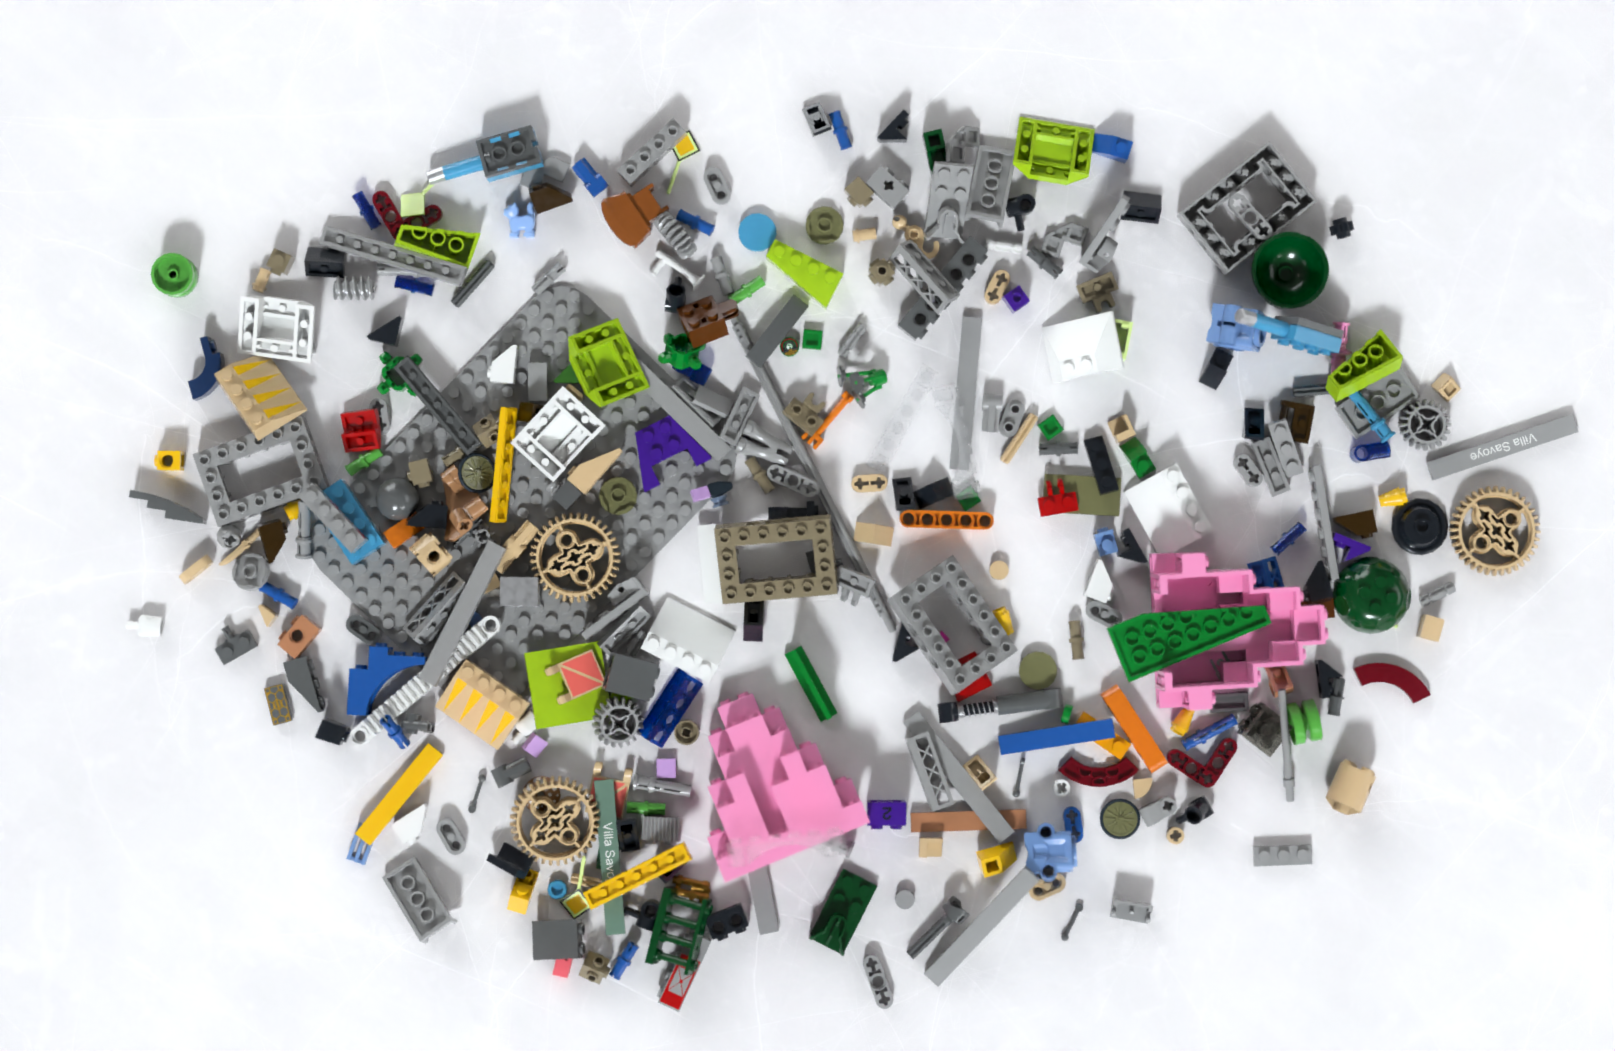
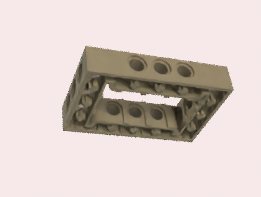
[714,514,839,604]

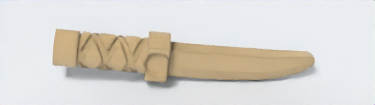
[219,528,260,566]

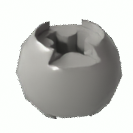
[217,524,241,549]

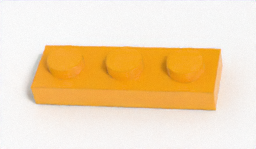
[1075,711,1131,760]

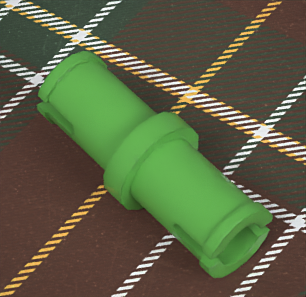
[727,275,766,304]
[345,449,384,476]
[626,800,666,816]

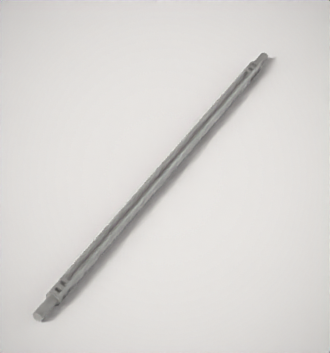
[730,317,897,633]

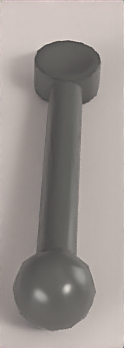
[1012,758,1025,797]
[468,774,486,813]
[1061,904,1083,941]

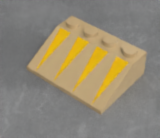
[214,356,307,441]
[435,659,531,750]

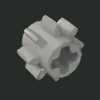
[472,525,495,548]

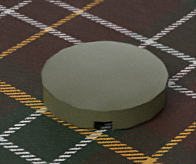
[805,206,844,245]
[599,477,638,515]
[1019,651,1057,690]

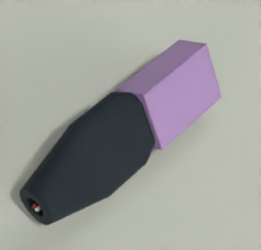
[690,481,733,502]

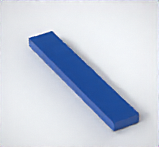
[998,718,1115,755]

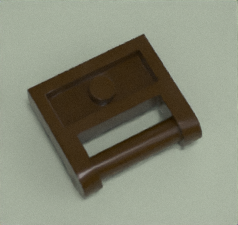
[1279,400,1315,444]

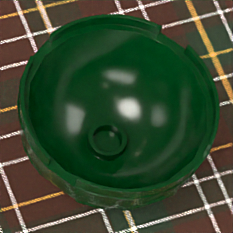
[1251,232,1329,309]
[1333,557,1411,634]

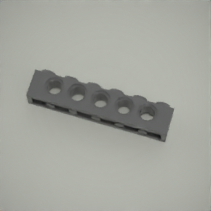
[898,236,988,341]

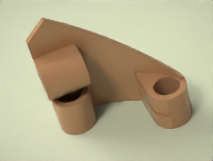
[440,464,489,541]

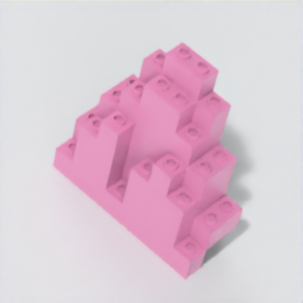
[1149,552,1328,710]
[707,691,870,882]

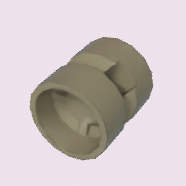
[674,719,700,745]

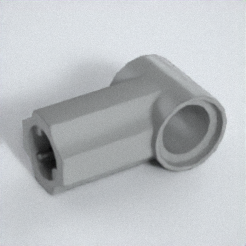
[982,394,1003,432]

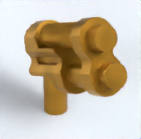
[671,874,711,903]

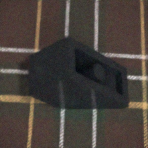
[406,501,448,529]
[1302,560,1333,605]
[743,601,764,642]
[315,718,350,745]

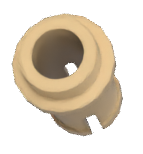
[852,227,877,243]
[252,268,272,293]

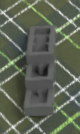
[745,295,809,368]
[129,490,207,524]

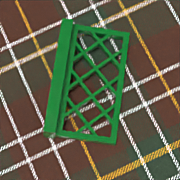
[785,646,837,722]

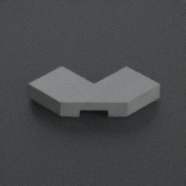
[946,126,980,164]
[520,157,571,188]
[1040,222,1089,259]

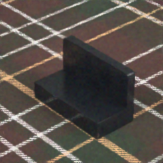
[1120,191,1162,224]
[304,247,346,278]
[486,842,534,879]

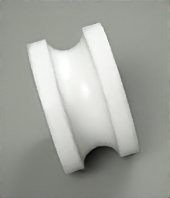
[1052,778,1070,797]

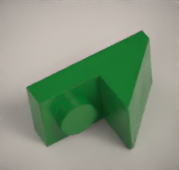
[1119,437,1156,479]

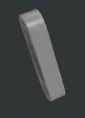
[1228,194,1272,241]
[767,464,820,497]
[863,954,893,1009]

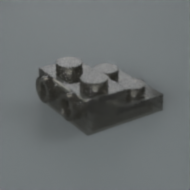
[1237,702,1293,757]

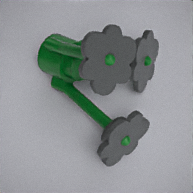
[837,365,887,409]

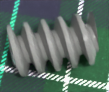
[333,276,374,300]

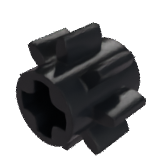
[1329,217,1354,240]

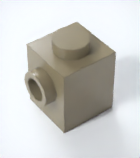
[844,176,874,208]
[266,248,295,276]
[407,458,434,488]

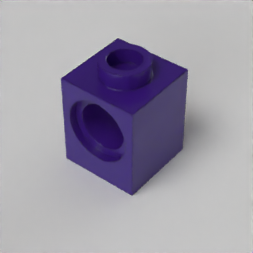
[1002,285,1030,314]

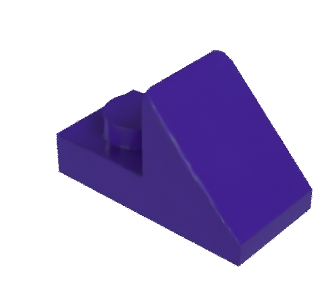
[1332,533,1371,562]

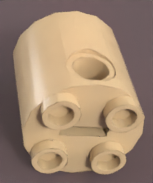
[1325,759,1376,815]

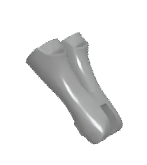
[734,418,794,466]

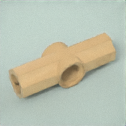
[497,520,540,574]

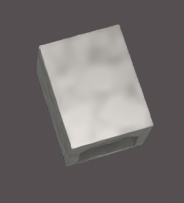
[500,577,540,606]

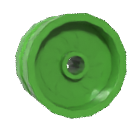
[151,253,198,298]
[1287,699,1323,745]

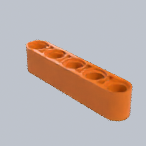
[899,510,994,530]
[1100,684,1168,773]

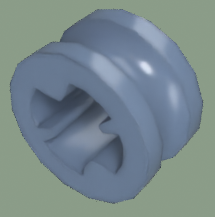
[710,494,729,508]

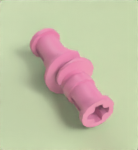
[1330,322,1352,373]

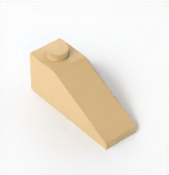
[567,448,623,495]

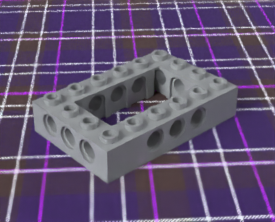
[1177,141,1317,275]
[192,416,329,527]
[887,555,1018,696]

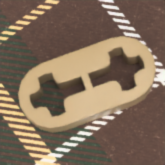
[984,270,1010,305]
[851,474,888,493]
[179,555,213,584]

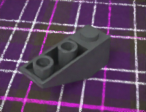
[283,656,326,713]

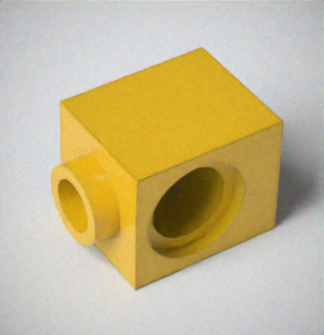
[154,451,184,471]

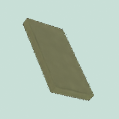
[1043,474,1121,516]

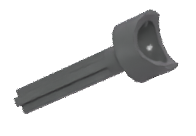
[907,896,970,959]

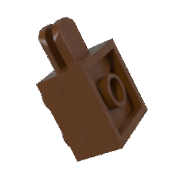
[676,295,739,348]

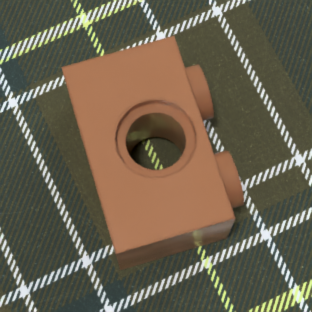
[277,615,322,659]

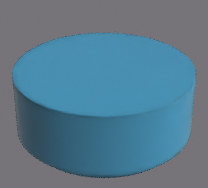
[548,879,567,899]

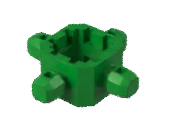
[658,333,706,370]
[377,351,423,397]

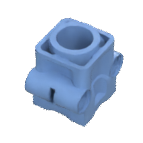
[1206,303,1267,352]
[1024,823,1077,882]

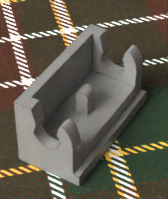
[1110,898,1153,924]

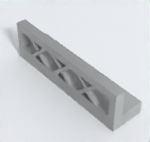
[889,240,960,314]
[403,571,467,648]
[905,731,955,812]

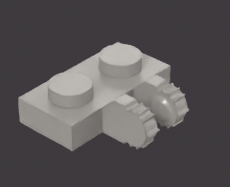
[837,565,876,607]

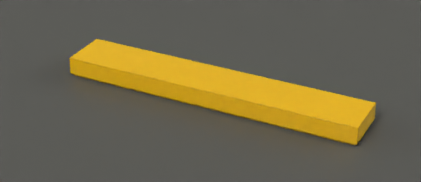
[489,407,518,523]
[355,743,443,846]
[583,842,693,910]

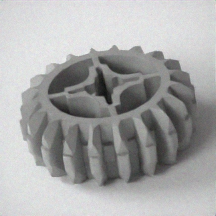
[654,211,697,260]
[1399,399,1451,451]
[592,696,644,748]

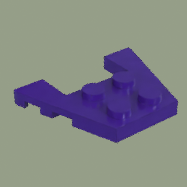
[635,415,712,492]

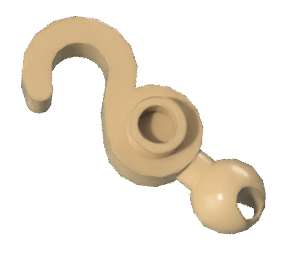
[892,215,940,259]

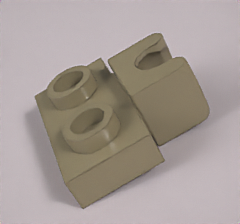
[1076,271,1119,314]
[782,392,826,437]

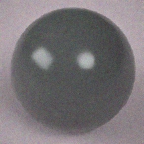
[376,477,419,520]

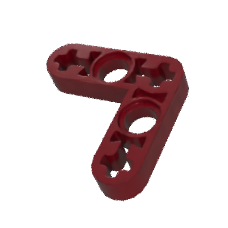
[372,191,443,240]
[1166,738,1237,788]

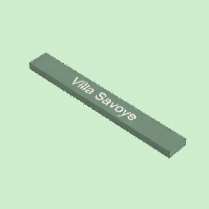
[594,779,626,935]

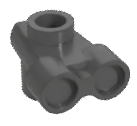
[401,713,435,734]

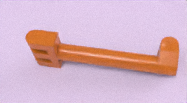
[801,391,855,450]

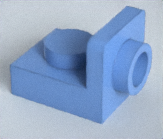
[1093,527,1119,557]

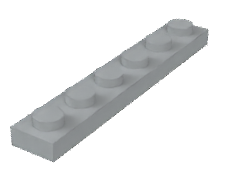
[1308,465,1339,580]

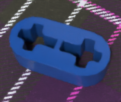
[1063,806,1083,843]

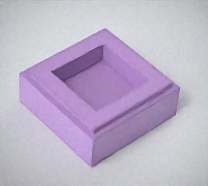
[521,732,548,758]
[656,758,676,778]

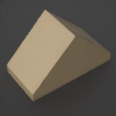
[853,522,894,547]
[963,754,997,791]

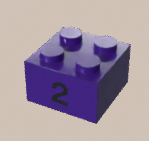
[867,800,906,829]

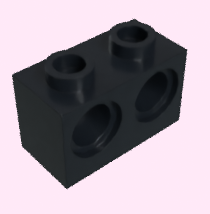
[706,902,749,941]

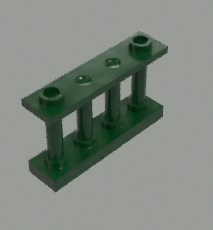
[645,887,713,975]

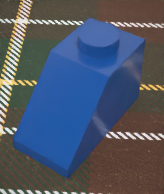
[1092,133,1133,163]

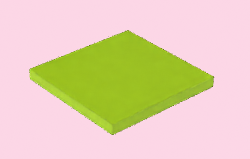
[524,641,609,729]

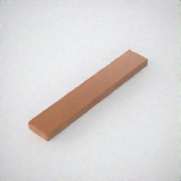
[910,809,1027,832]

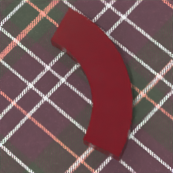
[1353,663,1431,703]
[1058,756,1139,787]

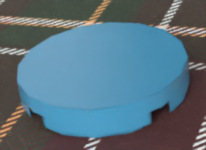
[738,213,776,252]

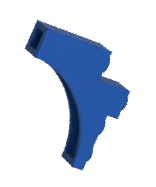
[347,643,429,716]

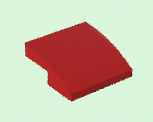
[340,408,381,453]

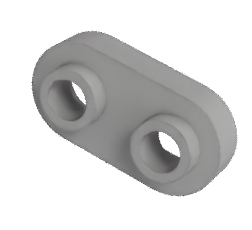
[704,167,731,205]
[999,400,1025,437]
[1086,601,1123,627]
[436,818,466,855]

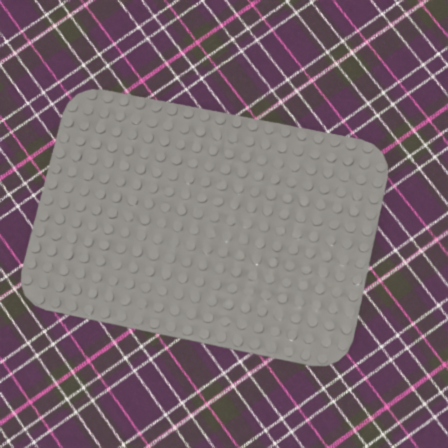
[310,286,737,695]

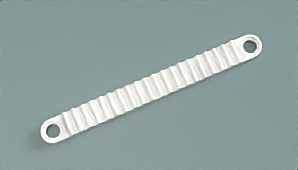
[350,615,501,746]

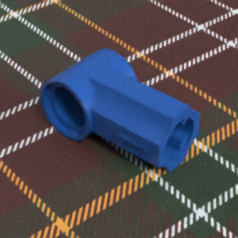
[572,158,609,198]

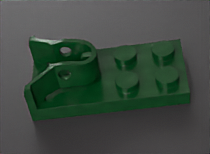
[809,868,877,956]

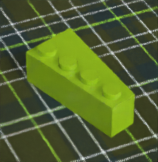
[394,224,481,269]
[766,239,843,310]
[1325,329,1403,402]

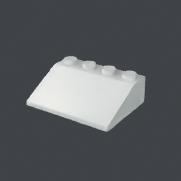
[1124,463,1214,553]
[640,597,736,683]

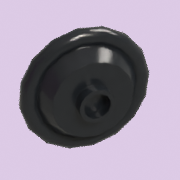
[1391,498,1448,555]

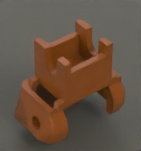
[601,183,669,249]

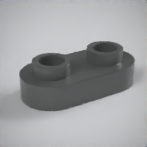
[346,615,382,645]

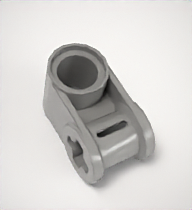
[1138,796,1177,827]

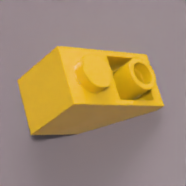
[976,841,1017,878]
[507,869,539,915]

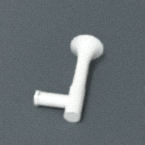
[649,249,705,291]

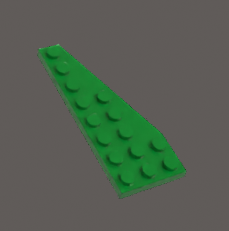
[1106,605,1271,682]

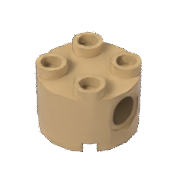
[409,532,453,577]

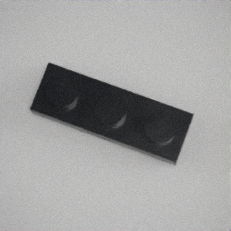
[1083,435,1119,496]

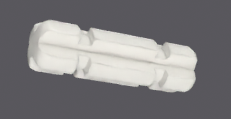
[985,238,1022,254]

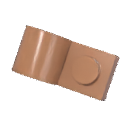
[1264,666,1294,698]

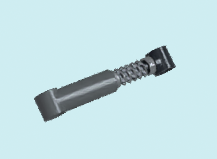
[937,688,1063,723]

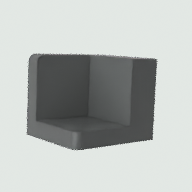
[553,480,583,511]

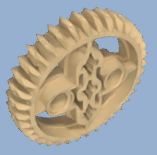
[1449,486,1541,576]
[530,512,621,603]
[510,776,600,866]

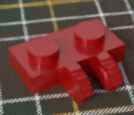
[1037,478,1079,517]

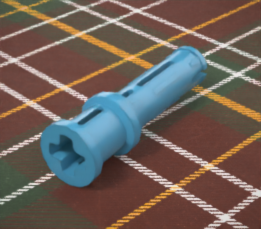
[1349,390,1396,443]

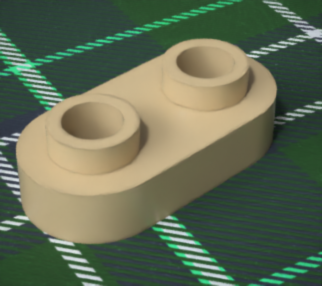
[1029,873,1066,901]

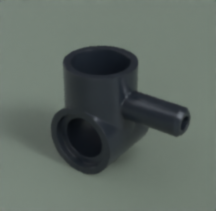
[1006,194,1036,232]
[665,277,686,313]
[1176,796,1214,824]
[624,899,660,931]

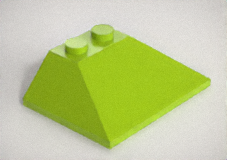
[1013,117,1095,185]
[568,318,650,408]

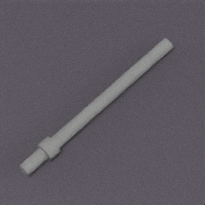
[1278,689,1295,802]

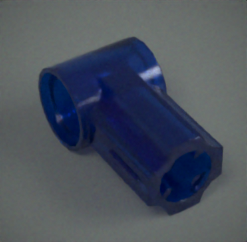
[672,363,713,386]
[1350,441,1391,463]

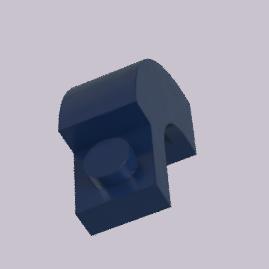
[188,336,225,401]

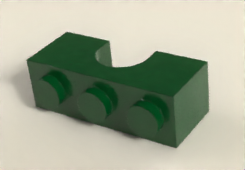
[922,129,946,178]

